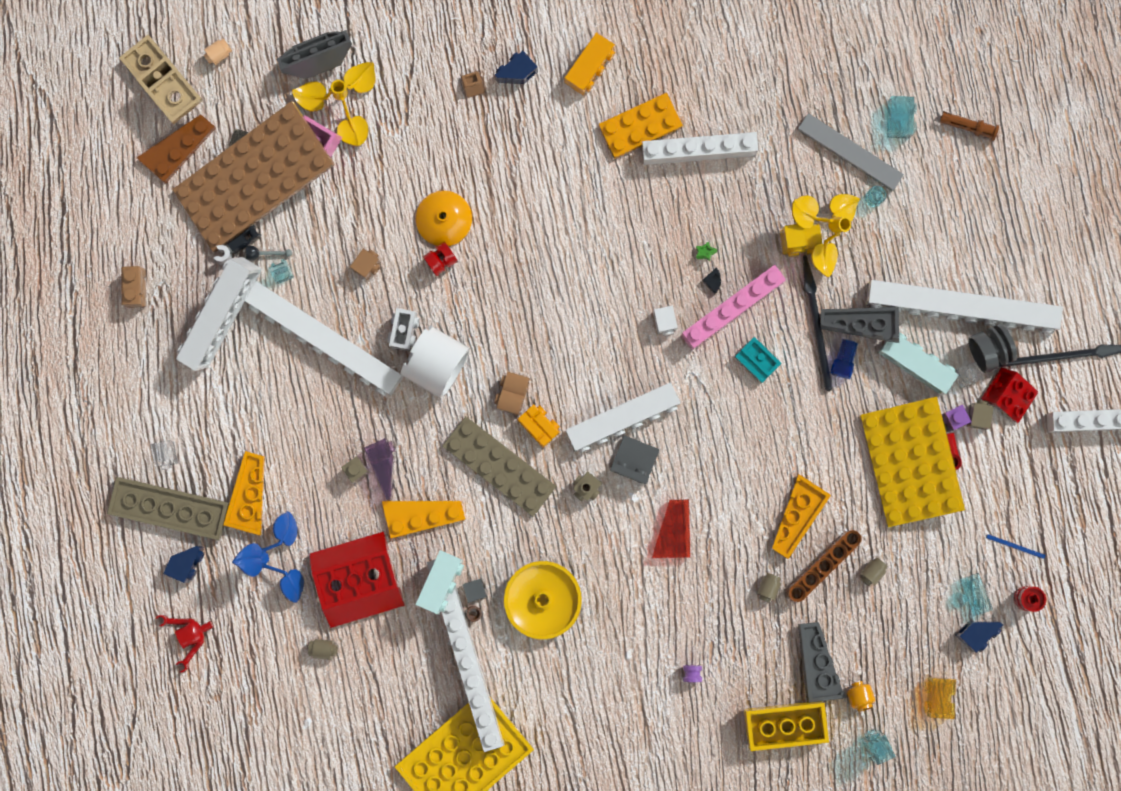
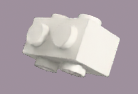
[387,308,420,352]

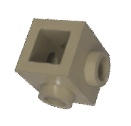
[572,471,603,502]

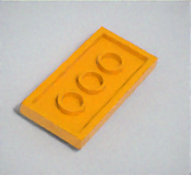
[599,92,683,159]

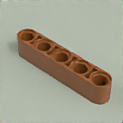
[786,530,862,602]

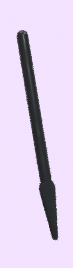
[803,255,832,391]
[998,344,1121,367]

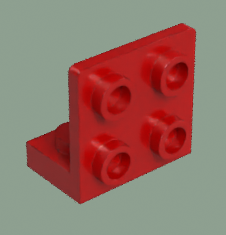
[981,367,1038,423]

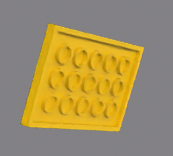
[861,396,966,527]
[394,697,534,791]

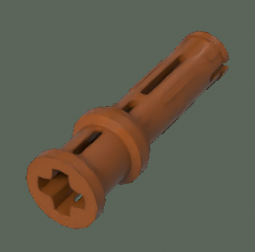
[939,111,999,142]

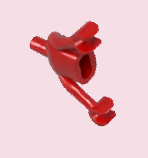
[155,615,214,673]

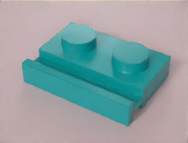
[735,337,782,384]

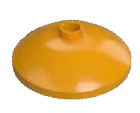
[415,191,472,247]

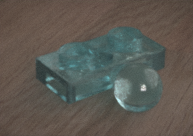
[950,572,993,616]

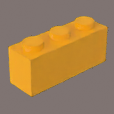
[564,32,616,95]

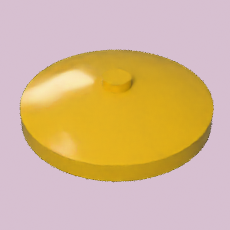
[504,561,582,639]

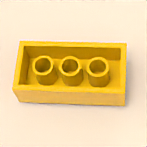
[744,701,829,751]

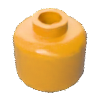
[847,681,876,712]

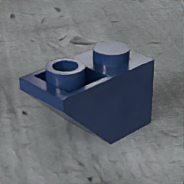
[495,50,538,84]
[163,546,205,583]
[955,621,1003,653]

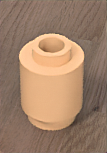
[203,38,232,65]

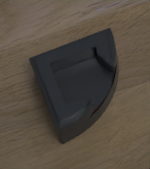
[702,267,721,295]

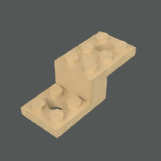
[119,34,203,125]

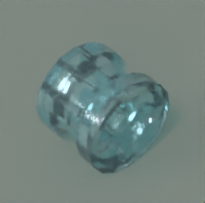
[865,186,887,207]

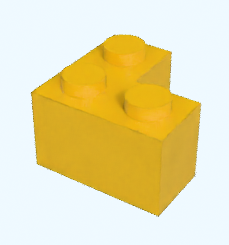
[780,224,823,257]

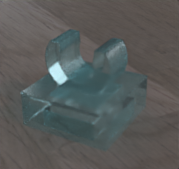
[269,259,294,284]

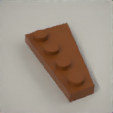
[137,114,216,184]

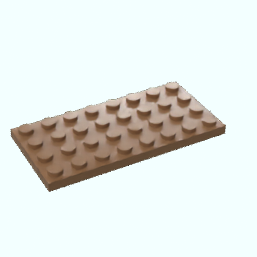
[172,101,335,252]

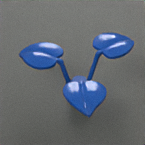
[232,511,304,603]

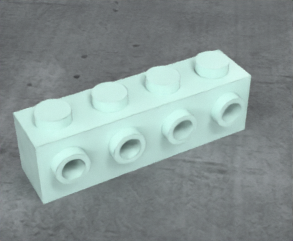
[878,332,959,396]

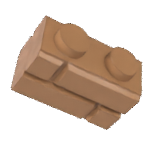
[121,266,146,308]

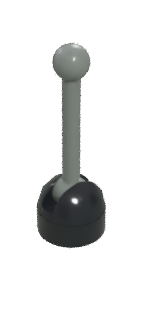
[246,246,292,261]

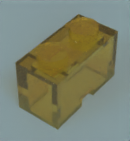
[924,677,956,719]

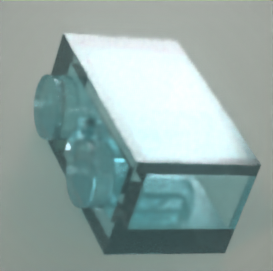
[887,96,917,139]
[861,729,896,765]

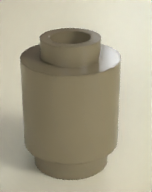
[860,557,888,587]
[757,573,781,603]
[308,639,338,660]

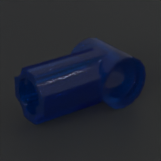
[831,339,858,380]

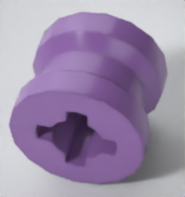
[683,665,702,682]

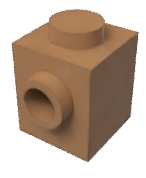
[350,248,381,281]

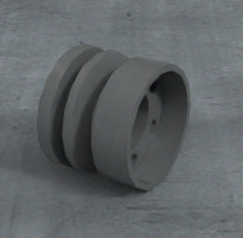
[968,324,1018,373]

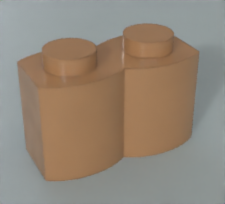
[494,372,530,416]

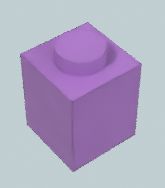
[942,405,971,432]

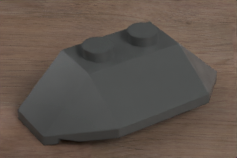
[277,30,352,79]

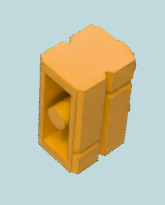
[517,404,560,449]

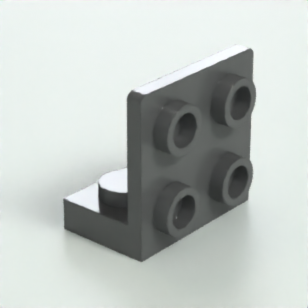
[610,436,659,485]

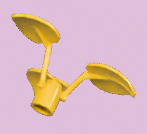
[292,62,376,147]
[791,194,860,277]

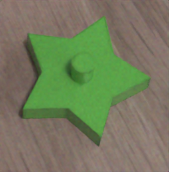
[696,242,717,261]

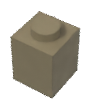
[967,400,994,430]
[341,456,371,484]

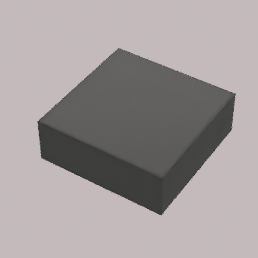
[462,578,487,603]

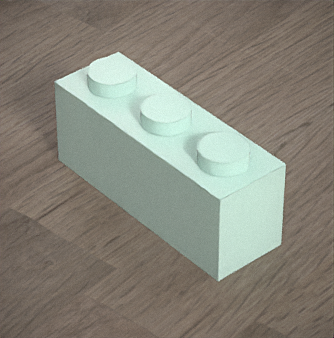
[416,550,465,615]

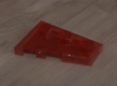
[652,499,690,558]

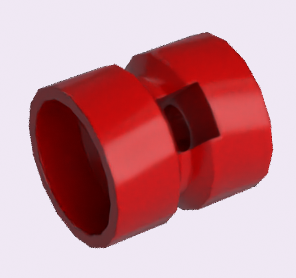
[422,241,458,277]
[1014,586,1047,612]

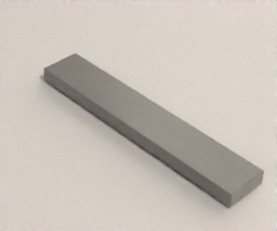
[798,113,904,191]

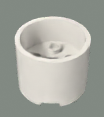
[401,325,471,398]

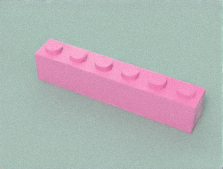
[681,265,786,350]

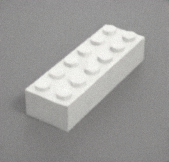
[176,257,262,371]

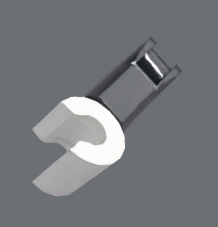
[214,225,262,266]

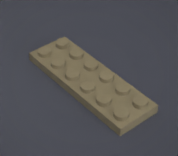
[442,416,557,517]
[107,477,230,540]

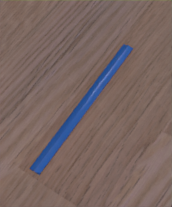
[986,534,1045,559]

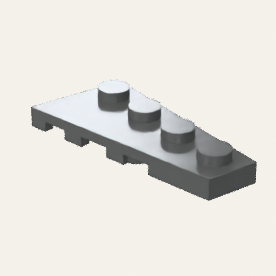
[821,307,899,343]

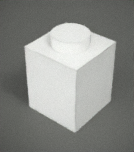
[653,305,678,336]

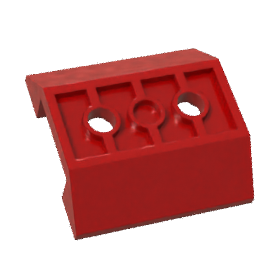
[310,531,405,628]

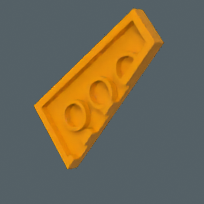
[223,451,265,536]
[772,474,831,559]
[382,501,466,539]

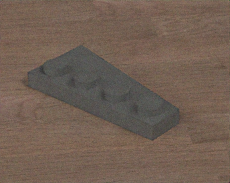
[798,622,846,703]

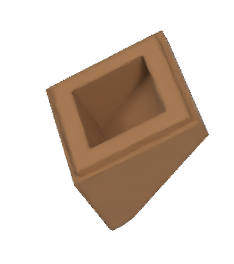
[461,71,485,98]

